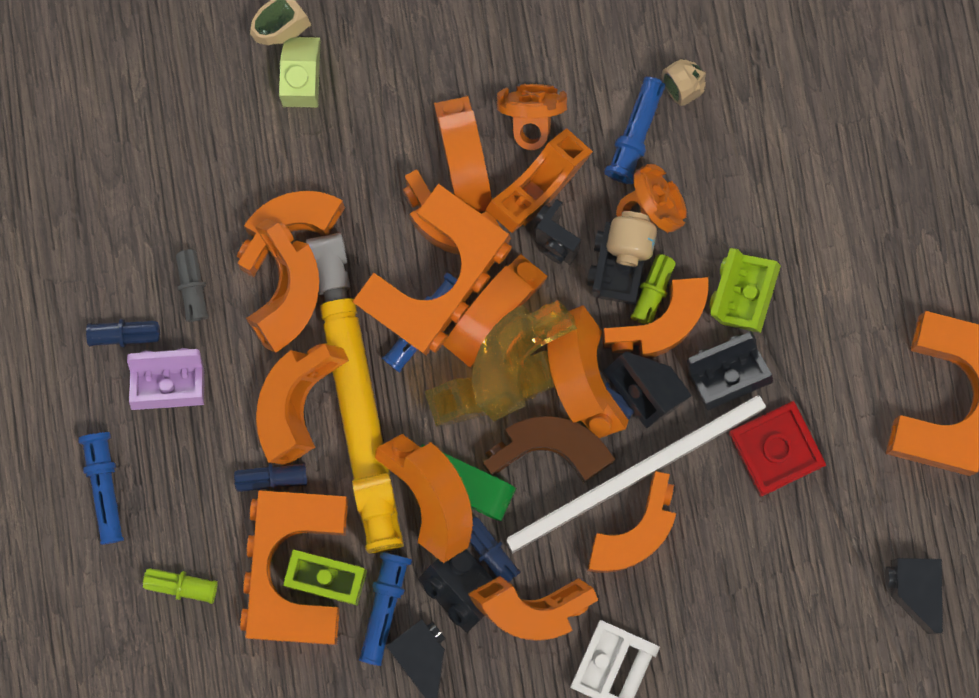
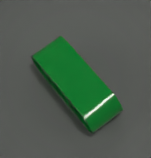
[420,444,517,521]

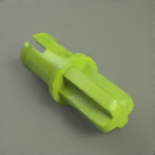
[631,254,675,325]
[143,568,218,604]

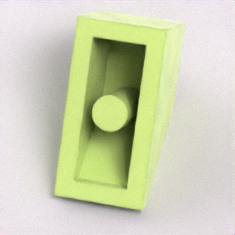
[279,37,320,107]

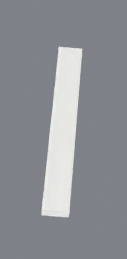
[506,396,766,554]

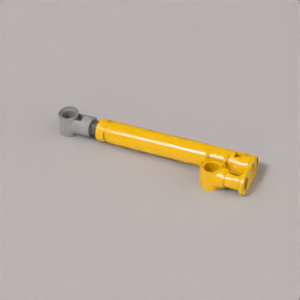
[306,232,404,554]

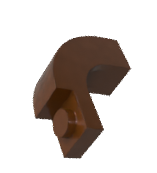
[483,416,615,483]

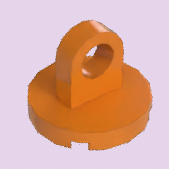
[497,84,567,150]
[616,164,687,233]

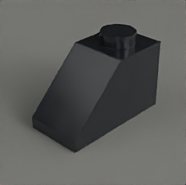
[603,352,692,429]
[885,558,943,634]
[386,619,446,698]

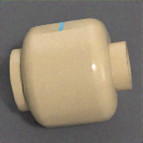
[606,211,657,267]

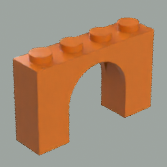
[352,184,512,356]
[886,311,979,476]
[240,490,349,645]

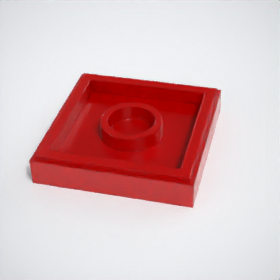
[728,401,826,498]

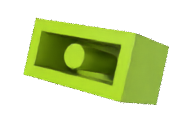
[283,550,367,606]

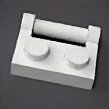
[570,620,660,698]

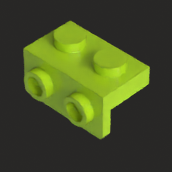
[710,248,781,333]

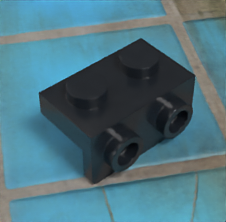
[534,199,581,266]
[587,221,644,305]
[687,332,773,411]
[418,549,494,632]

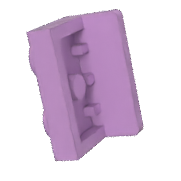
[127,348,204,410]

